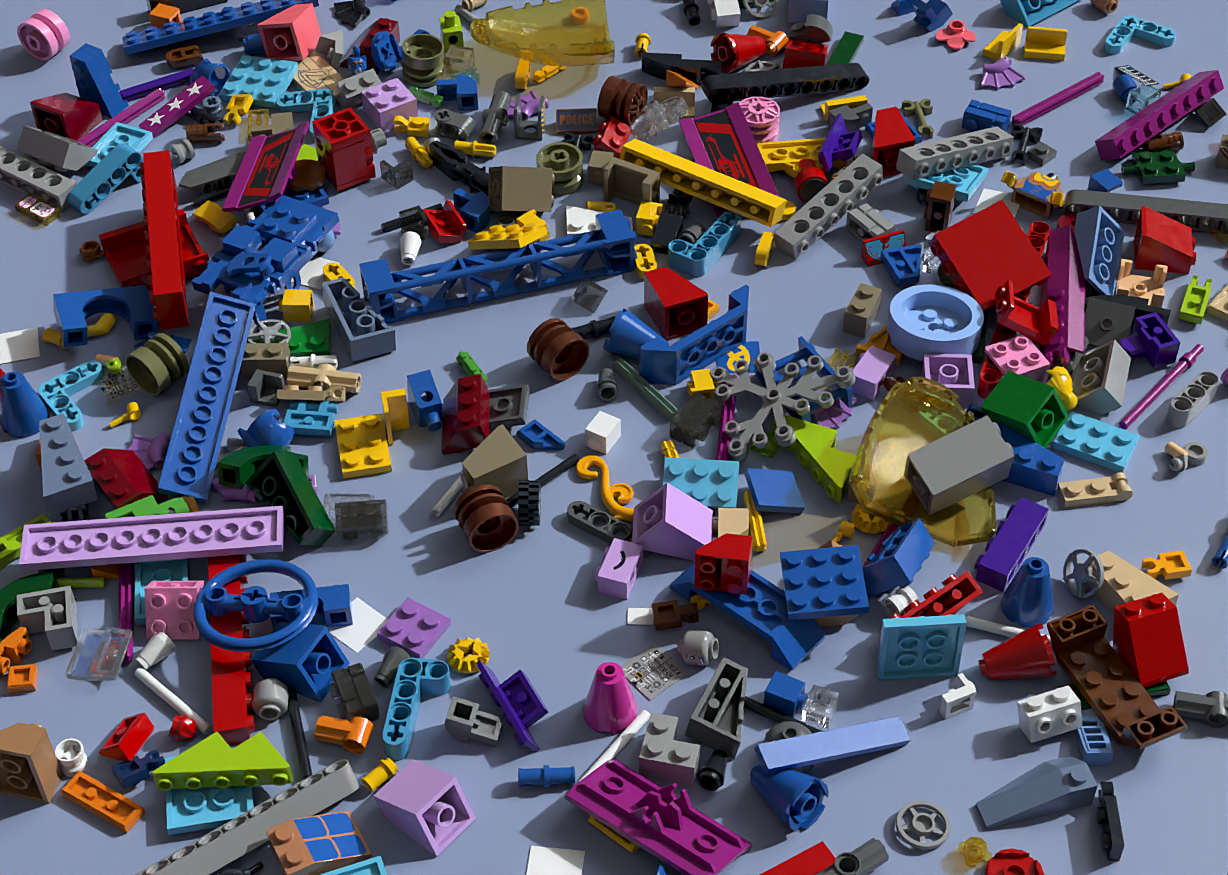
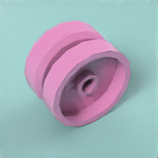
[17,9,70,61]

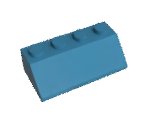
[1000,0,1079,28]

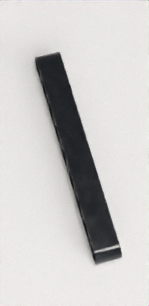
[700,63,870,103]

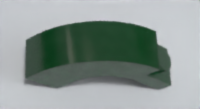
[217,445,309,489]
[0,572,60,642]

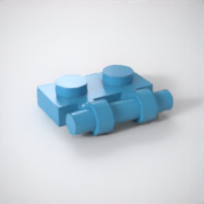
[283,400,339,437]

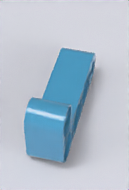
[67,143,144,214]
[668,211,741,277]
[382,658,451,761]

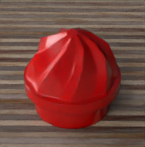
[169,714,197,742]

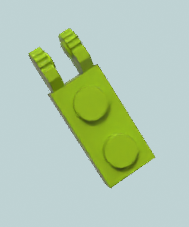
[1178,275,1212,325]

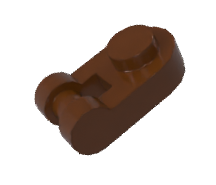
[165,45,204,69]

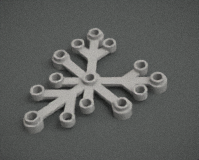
[711,352,855,461]

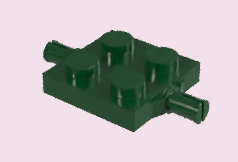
[1121,150,1195,184]

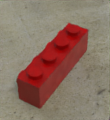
[879,571,983,634]

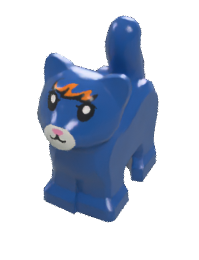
[347,45,367,77]

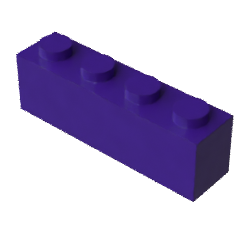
[974,497,1049,592]

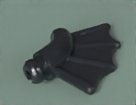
[334,0,371,28]

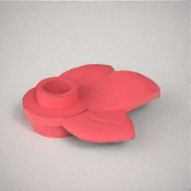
[936,20,976,50]

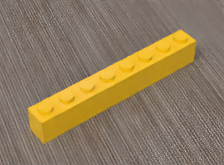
[620,138,786,228]

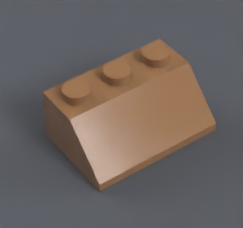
[0,722,63,804]

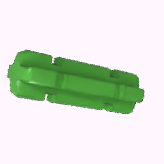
[408,86,444,108]
[456,351,487,382]

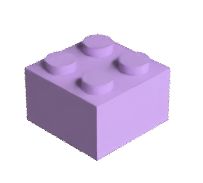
[361,78,418,132]
[921,353,975,408]

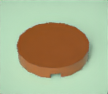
[286,159,326,192]

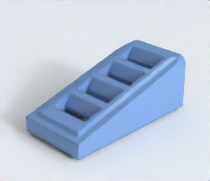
[1075,716,1113,765]

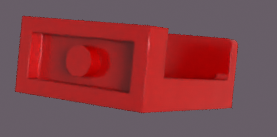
[995,280,1059,346]

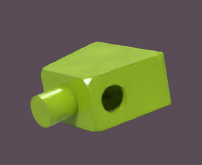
[439,10,465,62]

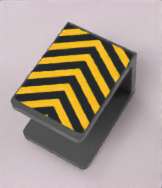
[514,94,546,141]

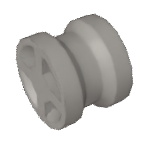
[169,138,195,164]

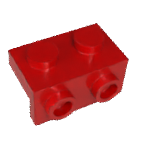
[591,116,633,159]
[420,200,466,243]

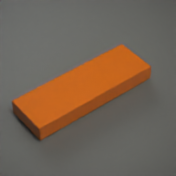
[61,771,145,833]

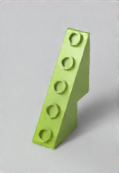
[771,415,857,504]
[152,731,294,791]

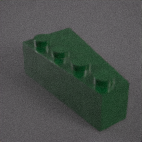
[245,451,336,547]

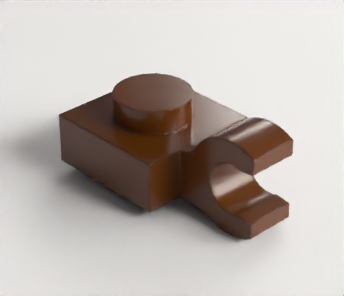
[652,600,699,631]

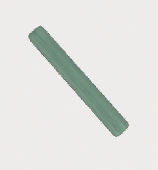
[613,358,678,420]

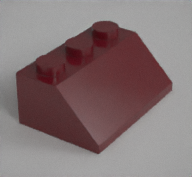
[340,18,400,74]
[442,374,490,455]
[84,448,168,510]

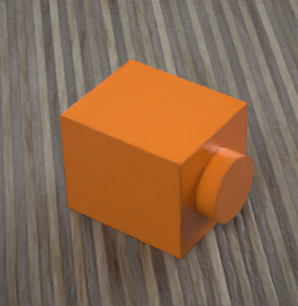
[149,3,182,28]

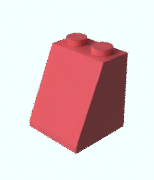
[257,3,322,61]

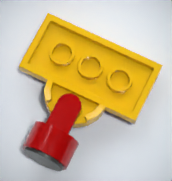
[757,138,847,204]

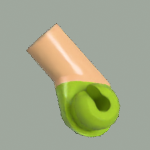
[95,354,122,375]

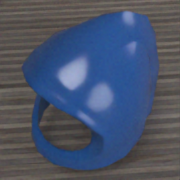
[188,59,230,97]
[238,409,295,447]

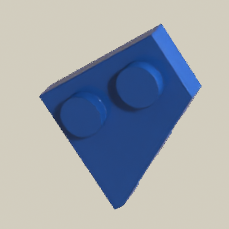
[880,244,922,286]

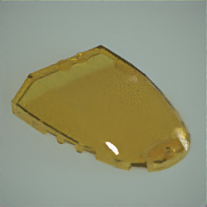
[470,0,615,66]
[851,377,996,547]

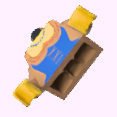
[1001,171,1065,219]

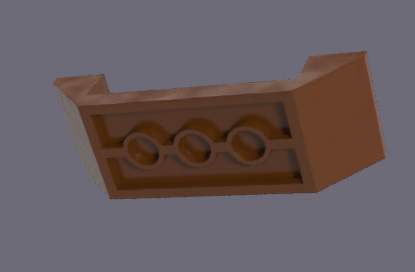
[1047,605,1188,750]

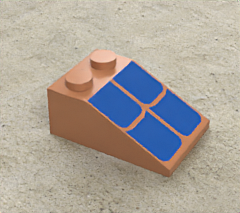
[266,811,372,875]

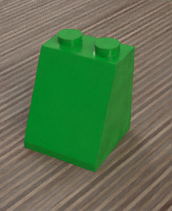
[980,370,1069,448]

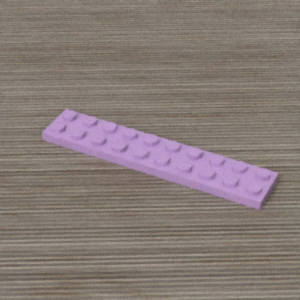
[19,506,284,571]

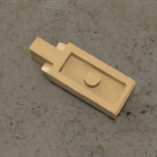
[277,385,346,401]

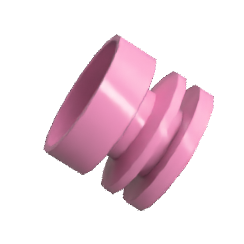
[739,97,780,143]

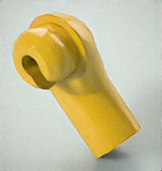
[585,201,617,212]
[87,313,116,337]

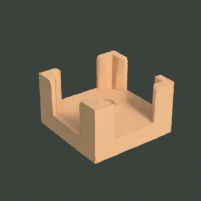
[1115,259,1168,308]

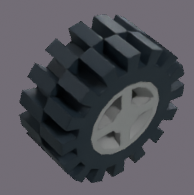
[518,480,541,526]

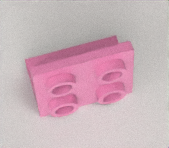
[985,335,1050,384]
[144,581,204,640]

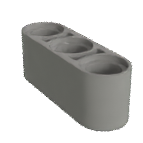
[1166,371,1219,428]

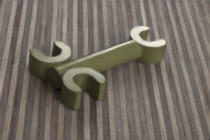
[901,99,934,139]

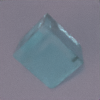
[1125,84,1161,114]

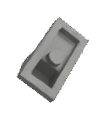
[315,30,343,70]

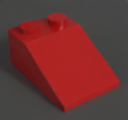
[782,39,829,69]

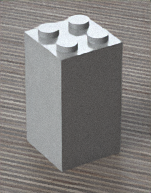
[904,415,1014,516]

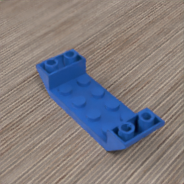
[640,285,749,385]
[670,562,825,670]

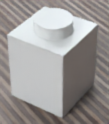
[585,411,621,454]

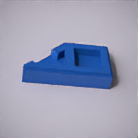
[517,419,565,450]

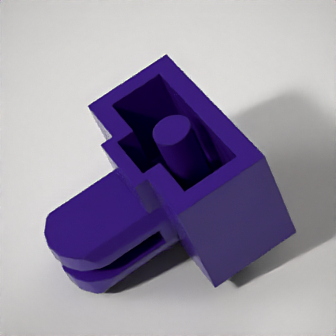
[1120,312,1181,368]

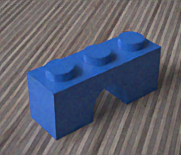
[270,584,353,629]

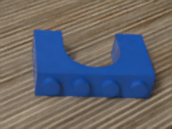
[53,285,158,347]

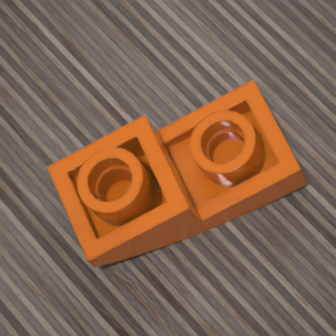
[0,627,32,679]

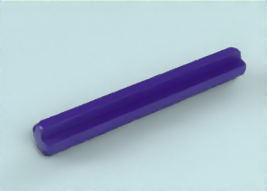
[119,68,194,101]

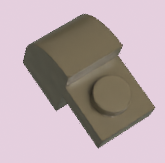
[251,112,294,137]

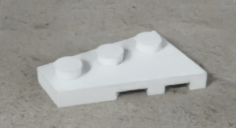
[566,205,633,236]

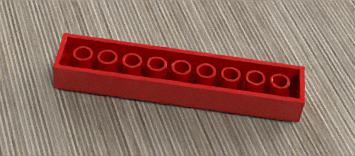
[140,150,189,330]

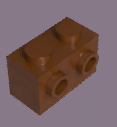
[923,181,957,233]

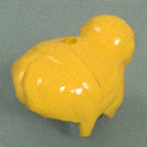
[1046,366,1078,412]

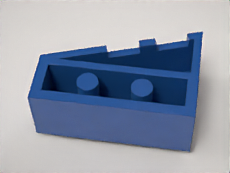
[998,422,1065,496]

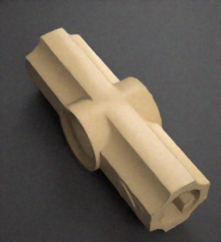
[287,364,361,393]

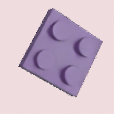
[377,597,451,659]

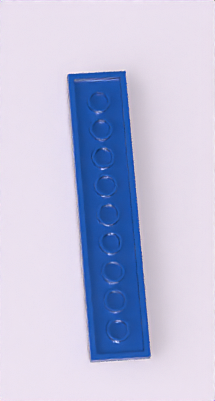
[122,0,319,55]
[157,292,256,505]

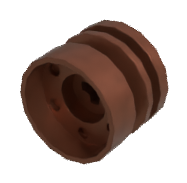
[597,75,648,127]
[527,318,590,381]
[453,484,519,553]

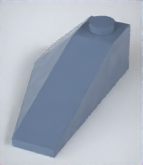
[975,756,1098,830]

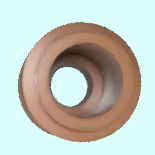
[1090,0,1118,14]

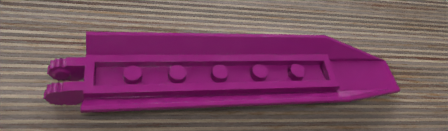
[1040,224,1085,369]

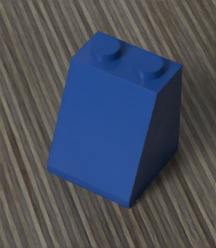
[250,622,350,702]

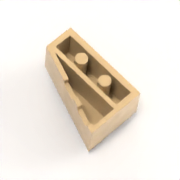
[1087,550,1179,614]

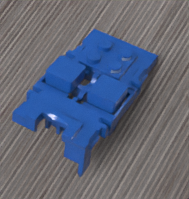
[192,195,340,332]

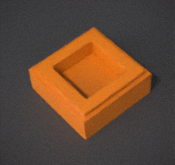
[6,664,38,694]

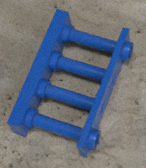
[753,336,854,422]

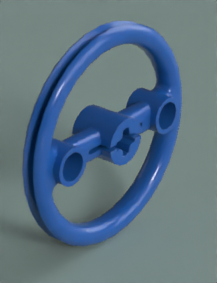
[193,559,318,652]

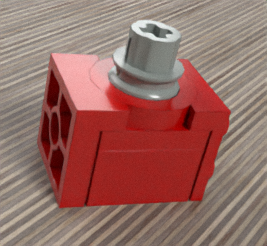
[312,107,387,191]

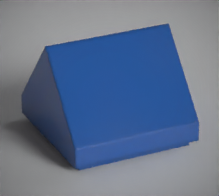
[891,0,916,16]

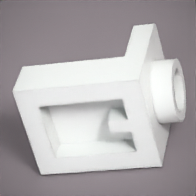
[939,673,976,719]

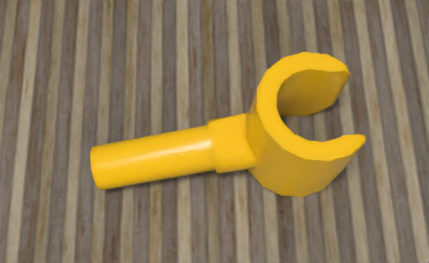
[1163,73,1191,89]
[109,402,141,428]
[832,521,855,543]

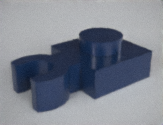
[111,749,165,789]

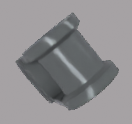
[434,109,476,142]

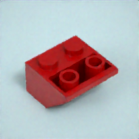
[694,533,753,595]

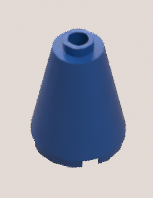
[603,308,669,359]
[0,372,49,438]
[1000,557,1054,628]
[750,763,829,831]

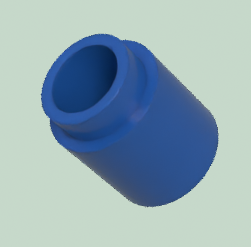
[242,34,265,56]
[1113,74,1140,104]

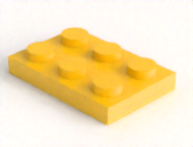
[468,223,547,250]
[334,413,392,479]

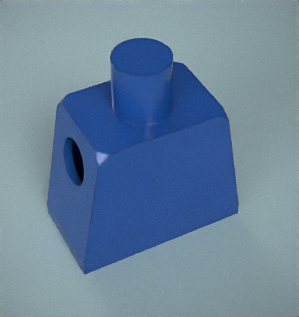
[407,369,443,431]

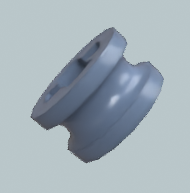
[202,96,222,115]

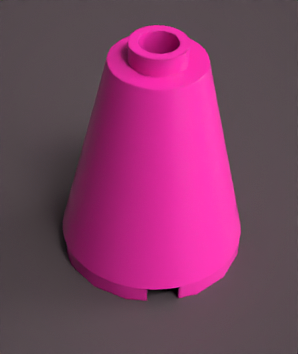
[583,662,638,734]

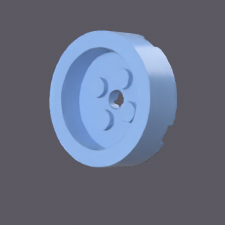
[887,284,984,361]

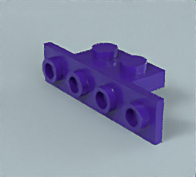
[818,114,863,171]
[476,661,549,752]

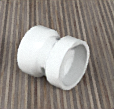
[882,586,919,617]
[55,738,89,777]

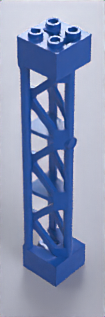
[359,209,637,324]

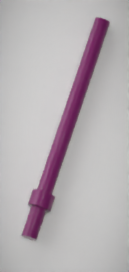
[1119,344,1204,429]

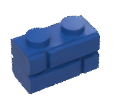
[962,99,1012,132]

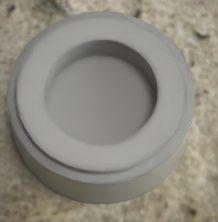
[1183,442,1208,466]

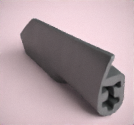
[179,150,246,195]

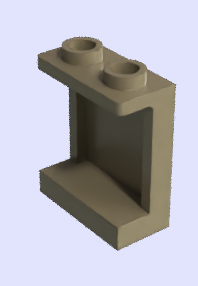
[602,157,660,205]

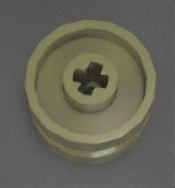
[536,142,584,196]

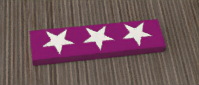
[139,76,216,138]

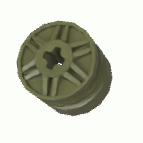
[402,34,444,87]
[125,333,189,396]

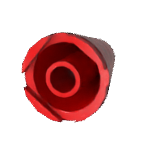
[710,33,767,73]
[978,623,1057,680]

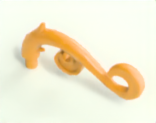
[576,455,634,522]

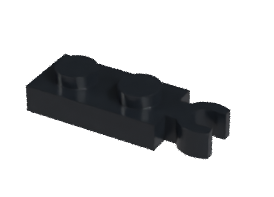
[1096,781,1125,861]

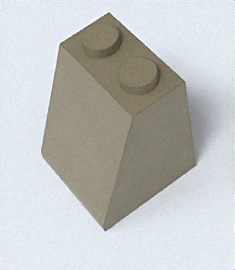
[488,166,555,212]
[461,424,528,499]

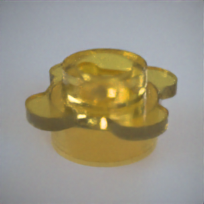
[957,837,992,867]

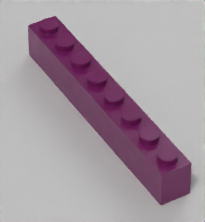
[1095,70,1224,160]

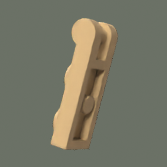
[1057,472,1133,508]

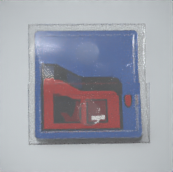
[65,626,133,681]

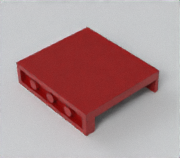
[929,200,1052,313]
[99,209,209,291]

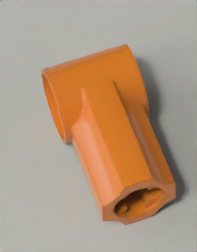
[746,25,788,56]
[314,715,374,754]

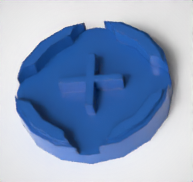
[371,31,400,72]

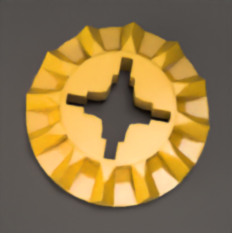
[852,500,892,534]
[447,636,490,674]

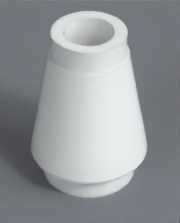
[400,232,422,265]
[135,631,176,670]

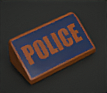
[556,108,598,134]

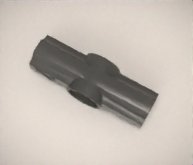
[479,90,512,145]
[1173,691,1228,728]
[816,838,889,875]

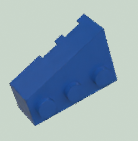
[69,43,129,118]
[862,518,935,598]

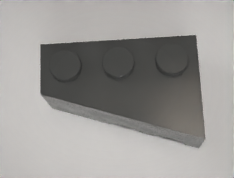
[685,657,748,759]

